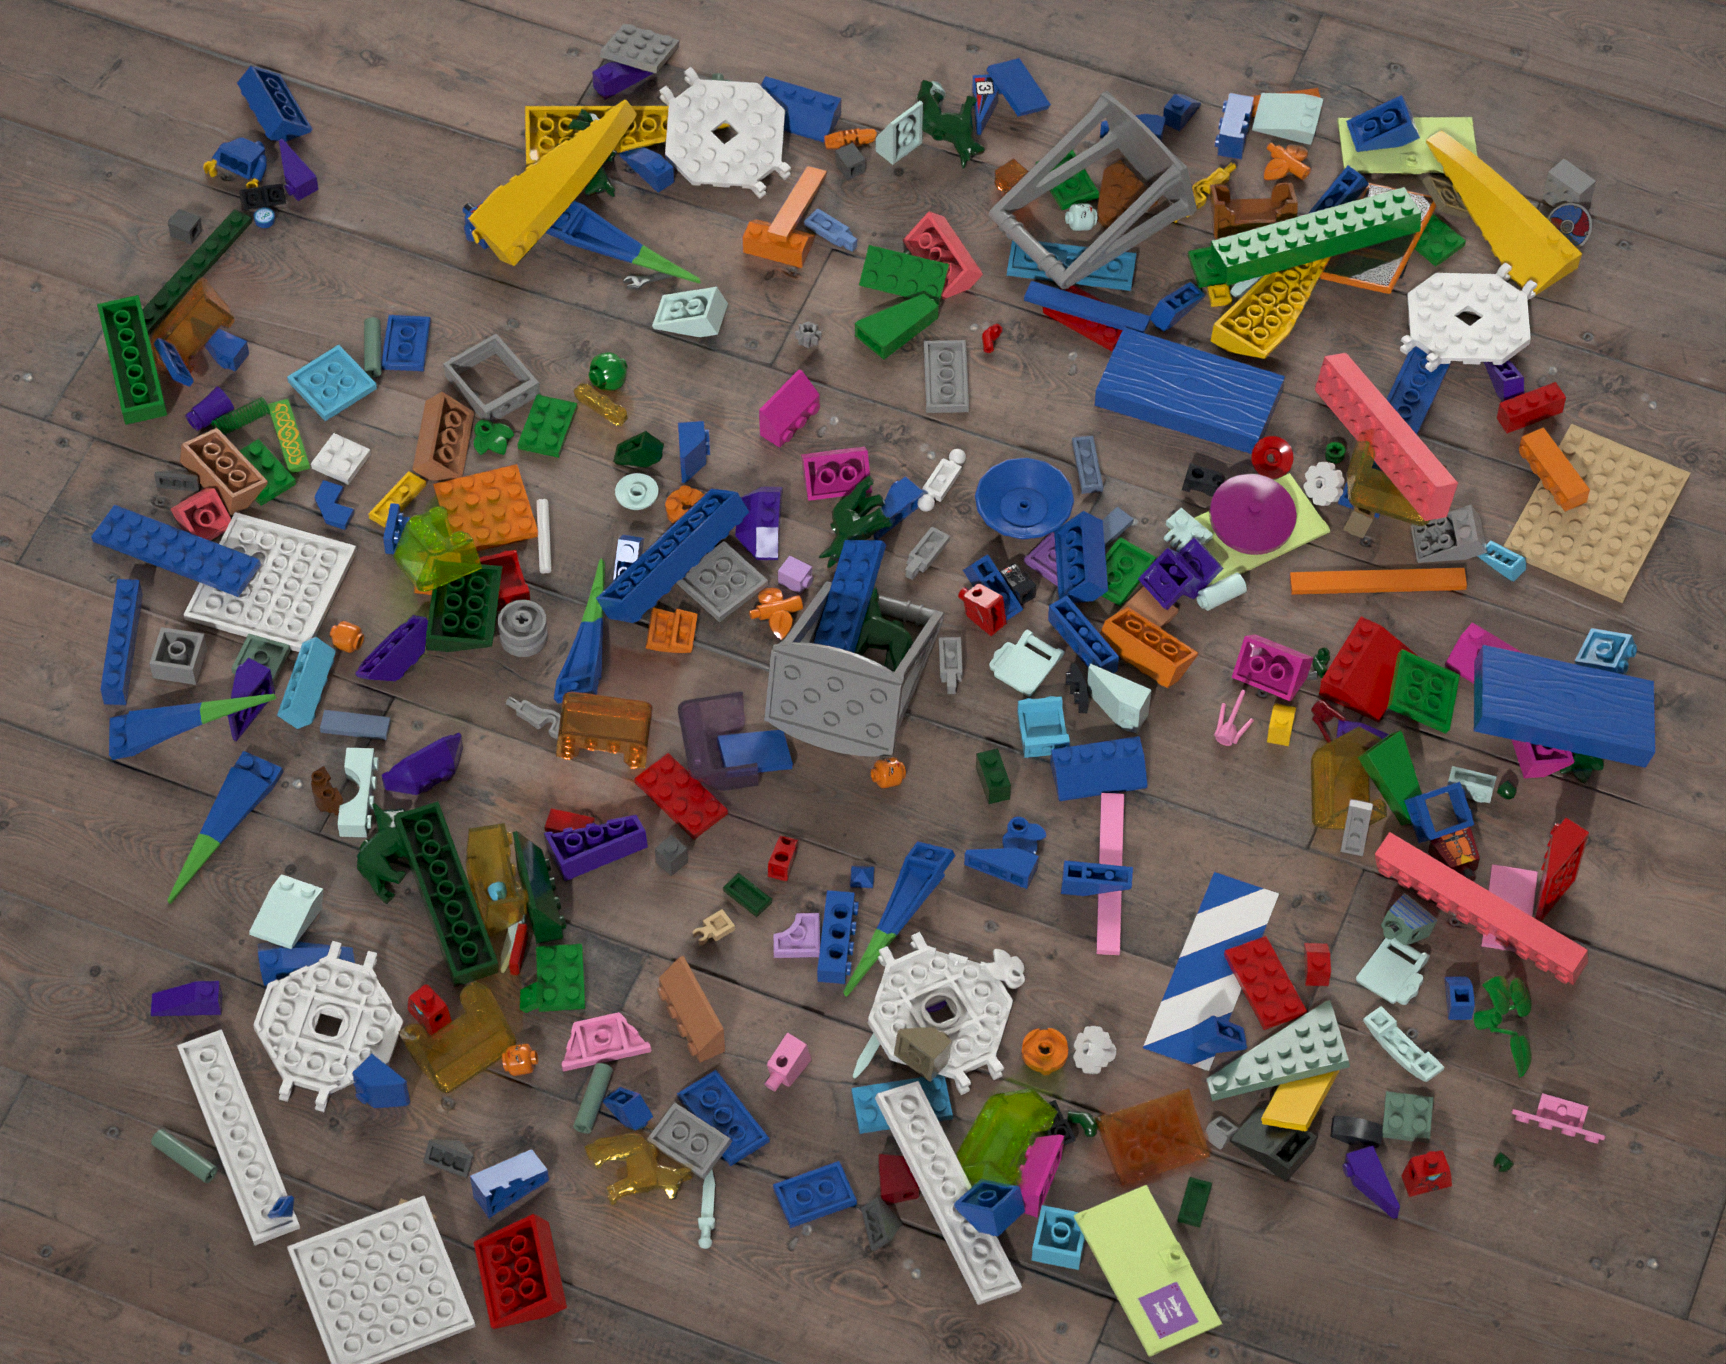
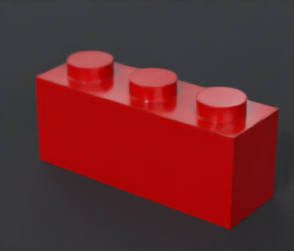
[1497,382,1566,434]

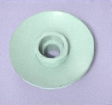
[615,473,658,510]

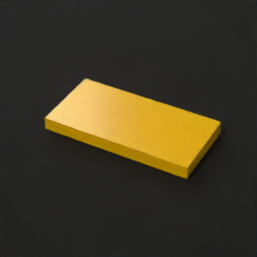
[1261,1070,1340,1131]

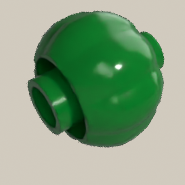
[589,352,628,391]

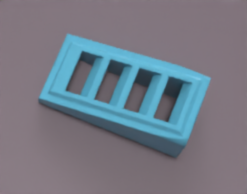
[1477,541,1526,582]

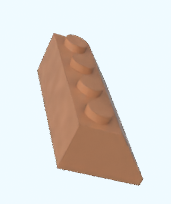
[412,392,474,481]
[180,428,268,516]
[657,956,725,1062]

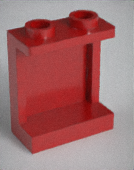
[474,550,530,611]

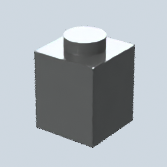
[835,143,865,180]
[168,209,203,245]
[655,835,688,876]

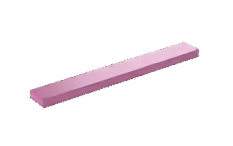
[1096,793,1124,955]

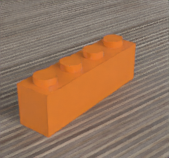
[1519,427,1590,512]

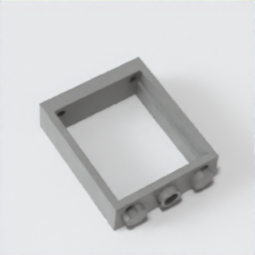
[443,334,540,423]

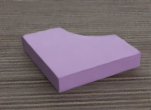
[774,913,820,958]

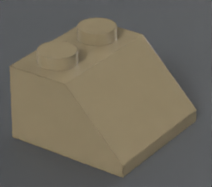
[894,1027,952,1082]

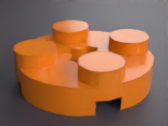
[665,485,704,524]
[1021,1028,1068,1075]

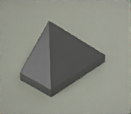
[154,469,200,492]
[423,1139,474,1178]
[861,1197,902,1251]

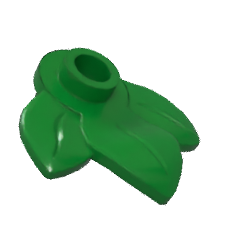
[473,420,514,455]

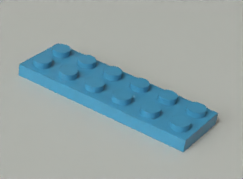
[1007,240,1137,291]

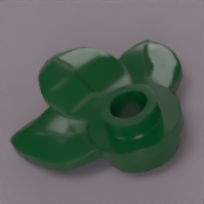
[1560,752,1603,783]

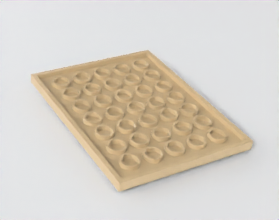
[1503,424,1691,603]

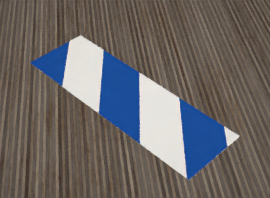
[1143,872,1279,1071]

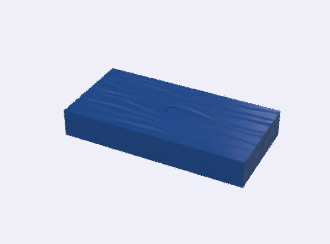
[1094,327,1285,454]
[1474,645,1655,768]

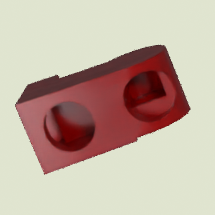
[768,835,799,881]

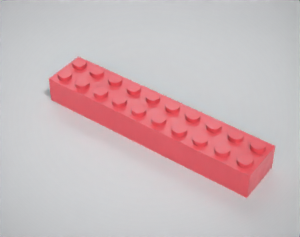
[1315,353,1458,521]
[1375,832,1588,985]

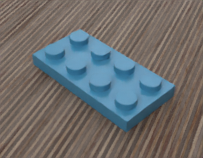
[851,1075,953,1134]

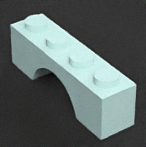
[337,748,379,837]

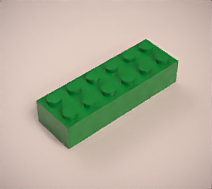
[97,295,167,425]

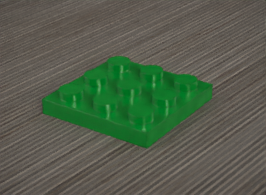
[1387,649,1460,734]

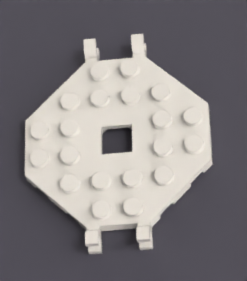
[660,67,791,199]
[1400,263,1537,372]
[868,932,1013,1095]
[254,941,403,1112]

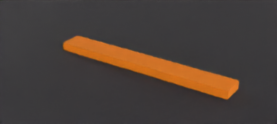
[1290,568,1467,595]

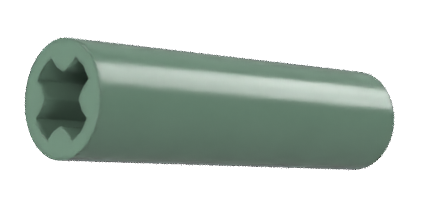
[364,317,381,378]
[573,1063,613,1134]
[151,1129,218,1183]

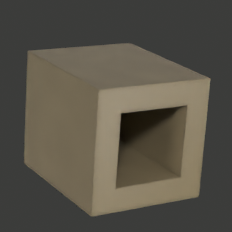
[1343,499,1376,539]

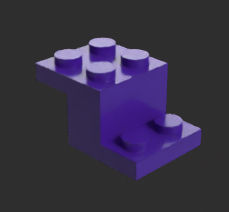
[1138,537,1224,610]

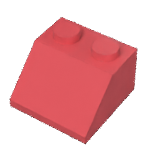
[171,487,231,541]

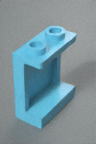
[1017,696,1070,758]

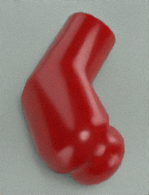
[982,324,1003,353]

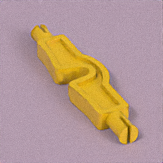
[1174,162,1236,223]

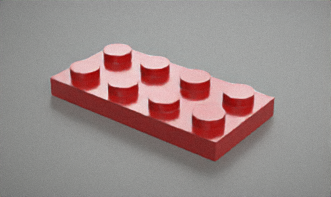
[1043,285,1123,352]
[634,753,728,840]
[1224,936,1307,1030]

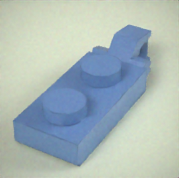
[804,209,858,252]

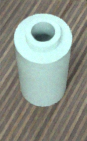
[1197,573,1247,611]

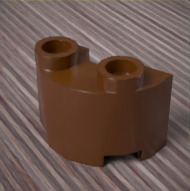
[311,766,344,816]

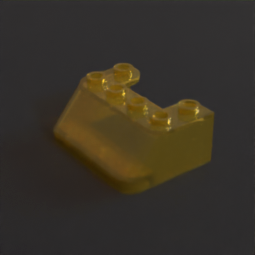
[1347,441,1447,526]
[1311,726,1387,830]
[465,823,528,937]
[398,981,516,1093]

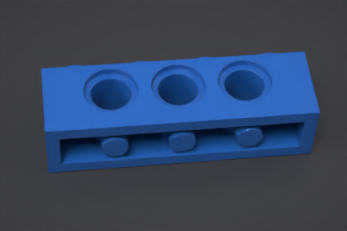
[1048,596,1119,673]
[817,890,859,984]

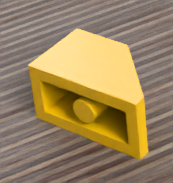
[1267,703,1296,746]

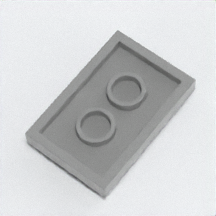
[647,1102,732,1179]

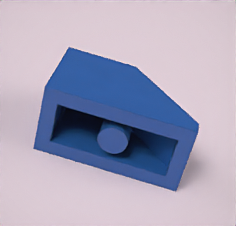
[1163,94,1201,132]
[1192,1016,1247,1054]
[602,1087,653,1130]

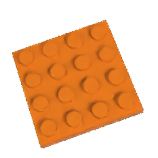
[433,464,538,556]

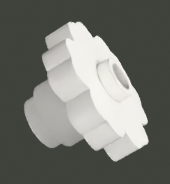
[1304,462,1344,506]
[1073,1026,1116,1074]

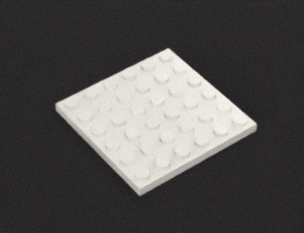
[184,512,357,652]
[287,1196,475,1364]

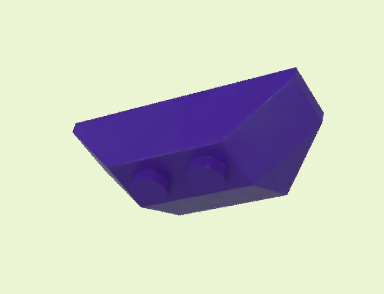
[735,487,783,560]
[355,615,428,681]
[382,733,463,795]

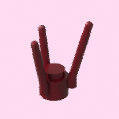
[1311,699,1349,749]

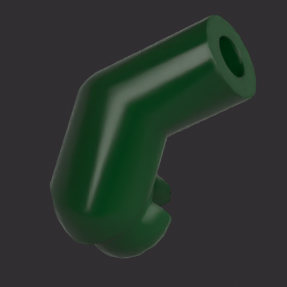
[1312,647,1330,678]

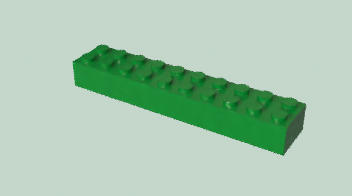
[1211,187,1421,286]

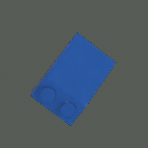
[1346,95,1420,152]

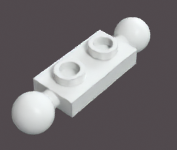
[918,449,966,512]

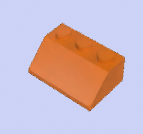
[743,219,815,268]

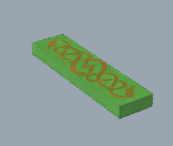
[267,399,310,474]

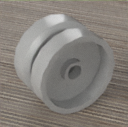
[498,600,548,657]

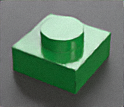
[520,982,543,1013]

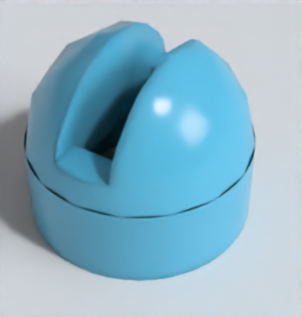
[488,882,507,902]

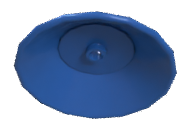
[975,458,1074,539]

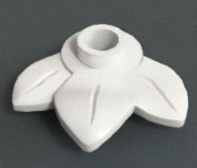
[984,949,1025,989]

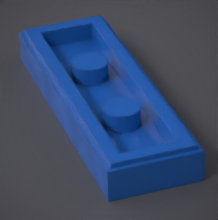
[153,338,194,387]

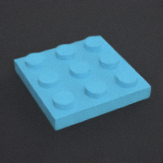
[287,345,377,421]

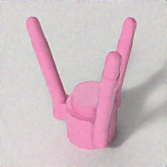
[1214,690,1254,746]

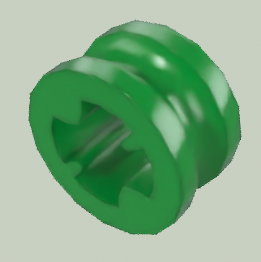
[1325,442,1345,464]

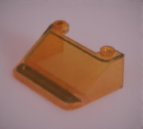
[151,277,235,373]

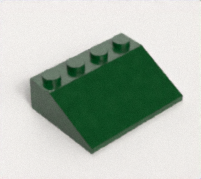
[426,560,502,652]
[513,831,566,944]

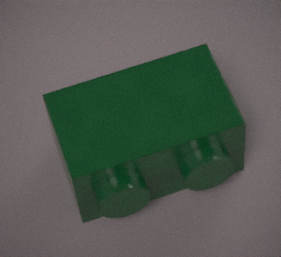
[976,748,1011,804]

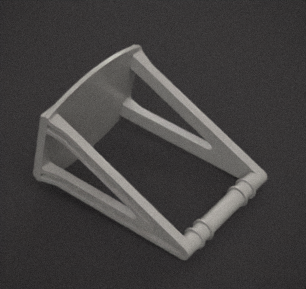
[989,91,1197,290]
[764,581,944,757]

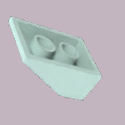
[1252,93,1323,145]
[876,101,923,165]
[652,287,728,337]
[1087,664,1151,734]
[249,874,323,949]

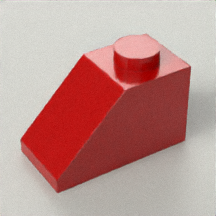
[1304,943,1331,986]

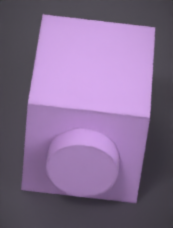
[778,556,813,595]

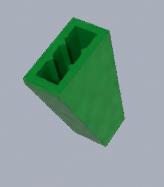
[855,294,939,360]
[1357,730,1422,826]

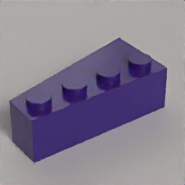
[544,815,648,882]

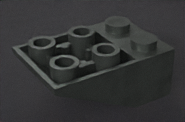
[1229,1107,1317,1182]

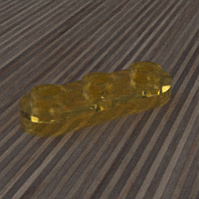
[573,383,628,426]

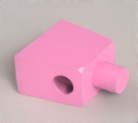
[764,1032,811,1092]

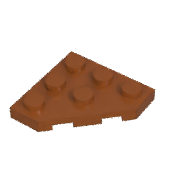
[1097,160,1158,230]

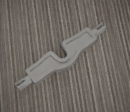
[506,696,593,751]

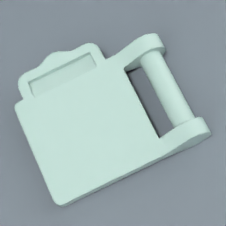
[989,629,1065,697]
[1356,938,1430,1005]

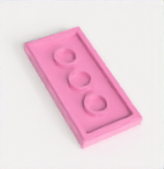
[1481,864,1538,952]

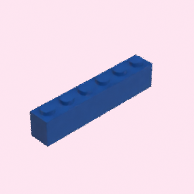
[100,579,143,705]

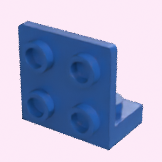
[383,503,435,556]

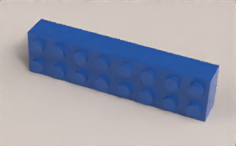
[596,489,749,623]

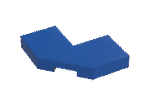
[314,480,354,530]

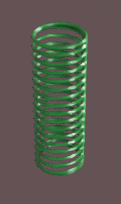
[212,397,270,435]

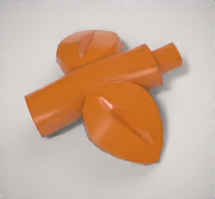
[1264,143,1311,181]
[749,588,803,640]

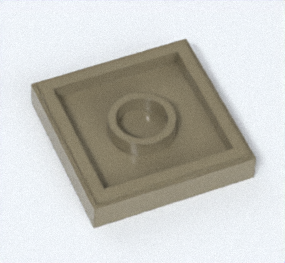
[1423,176,1470,219]

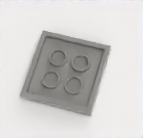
[600,24,679,73]
[676,541,768,622]

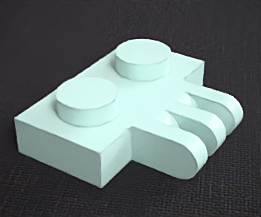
[1164,508,1213,552]

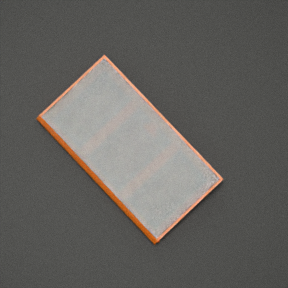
[1320,183,1437,294]

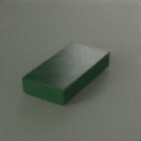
[723,872,772,917]
[1177,1177,1212,1228]

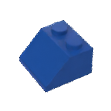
[678,421,710,483]
[352,1054,410,1108]
[954,1179,1025,1236]

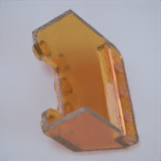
[556,692,653,768]

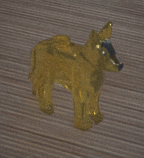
[584,1132,692,1206]

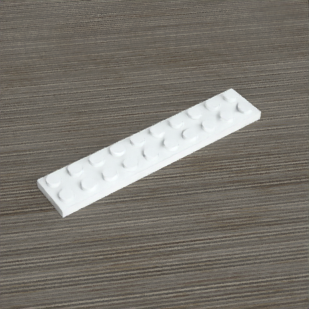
[177,1029,300,1246]
[875,1081,1022,1305]

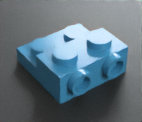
[1575,628,1637,674]

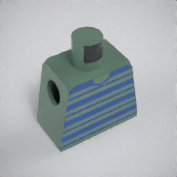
[1381,893,1438,945]

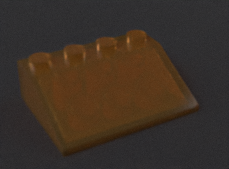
[1095,1088,1210,1186]

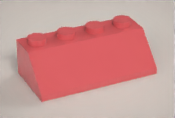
[902,212,983,299]

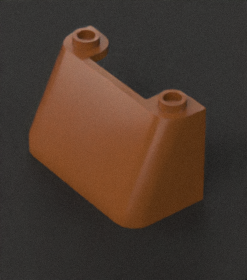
[1210,183,1298,240]

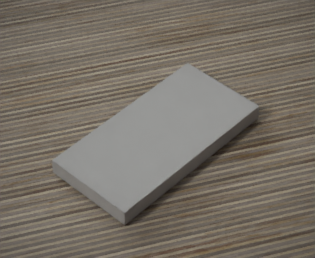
[924,340,969,413]

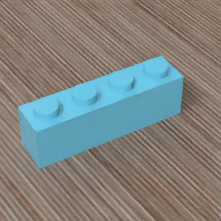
[277,637,336,729]

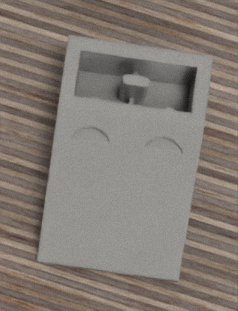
[1411,504,1487,563]

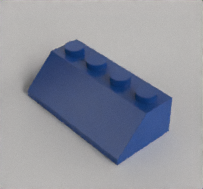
[237,66,313,142]
[761,76,841,142]
[1054,511,1108,603]
[1050,736,1148,801]

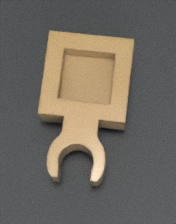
[693,909,735,946]

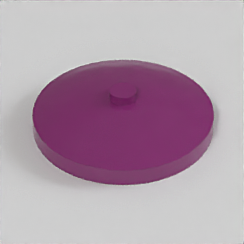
[1209,474,1297,555]

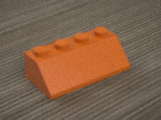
[1100,607,1198,688]

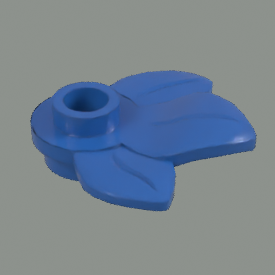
[1002,817,1046,854]

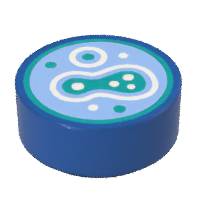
[254,208,275,228]

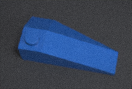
[258,942,355,986]

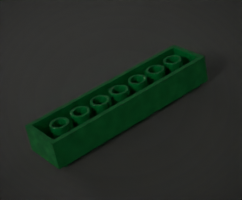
[395,801,498,987]

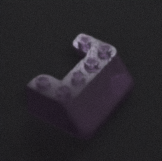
[678,692,758,791]

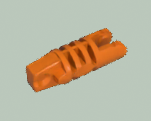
[824,128,877,149]

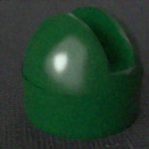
[1497,780,1517,800]
[1493,1151,1514,1172]

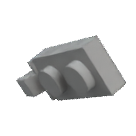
[905,526,950,580]
[939,637,962,694]

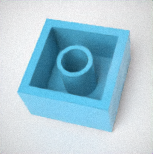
[1032,1205,1085,1270]

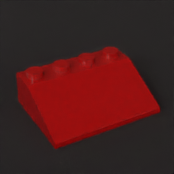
[1319,616,1418,723]
[1535,818,1589,922]
[474,1214,567,1329]

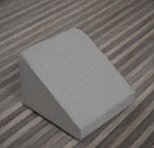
[1203,1116,1239,1149]

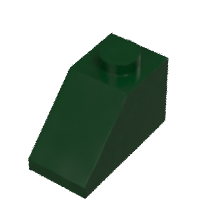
[613,431,664,468]

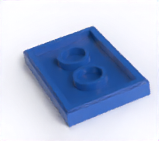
[987,58,1051,117]
[381,315,431,371]
[717,730,793,776]
[773,1161,857,1228]

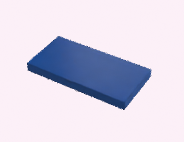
[677,1070,769,1166]

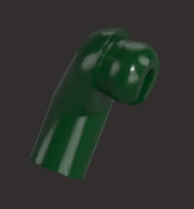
[1067,1111,1098,1137]

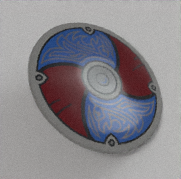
[1547,203,1592,249]

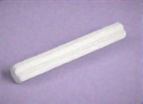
[537,499,551,574]

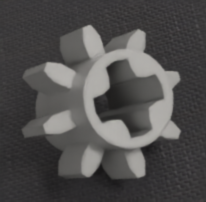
[795,321,822,348]

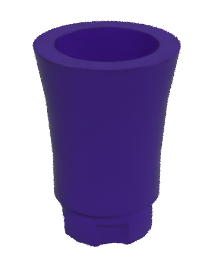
[185,386,235,432]

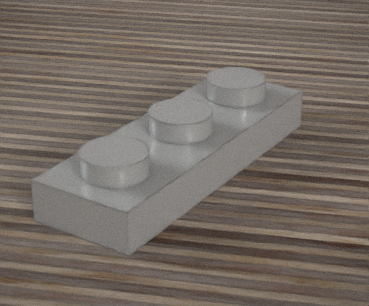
[1340,799,1373,856]

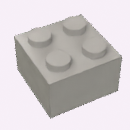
[1543,159,1596,210]
[150,627,207,685]

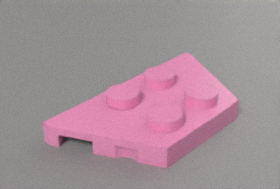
[562,1012,651,1072]

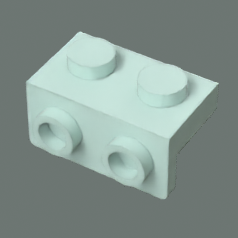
[1446,766,1496,803]

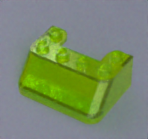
[393,506,482,592]
[956,1088,1057,1186]

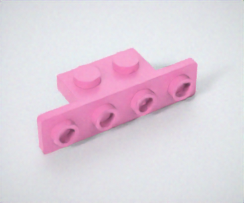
[1511,1093,1605,1144]

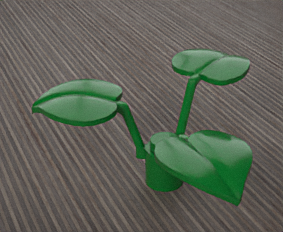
[1474,976,1532,1078]

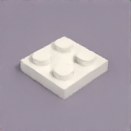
[311,433,371,485]

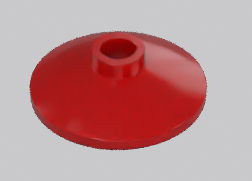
[1251,436,1293,479]

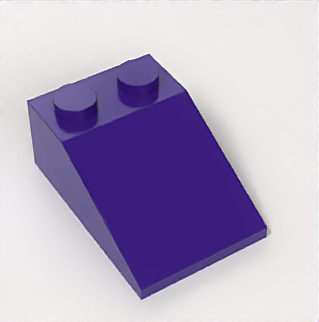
[227,657,275,742]

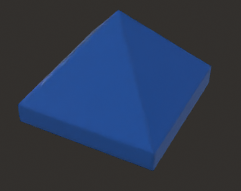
[850,866,874,888]
[268,1195,294,1218]

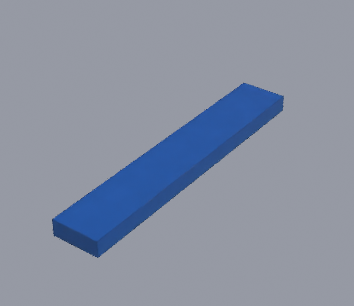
[1024,281,1150,333]

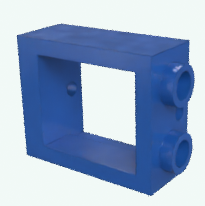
[1404,782,1475,843]

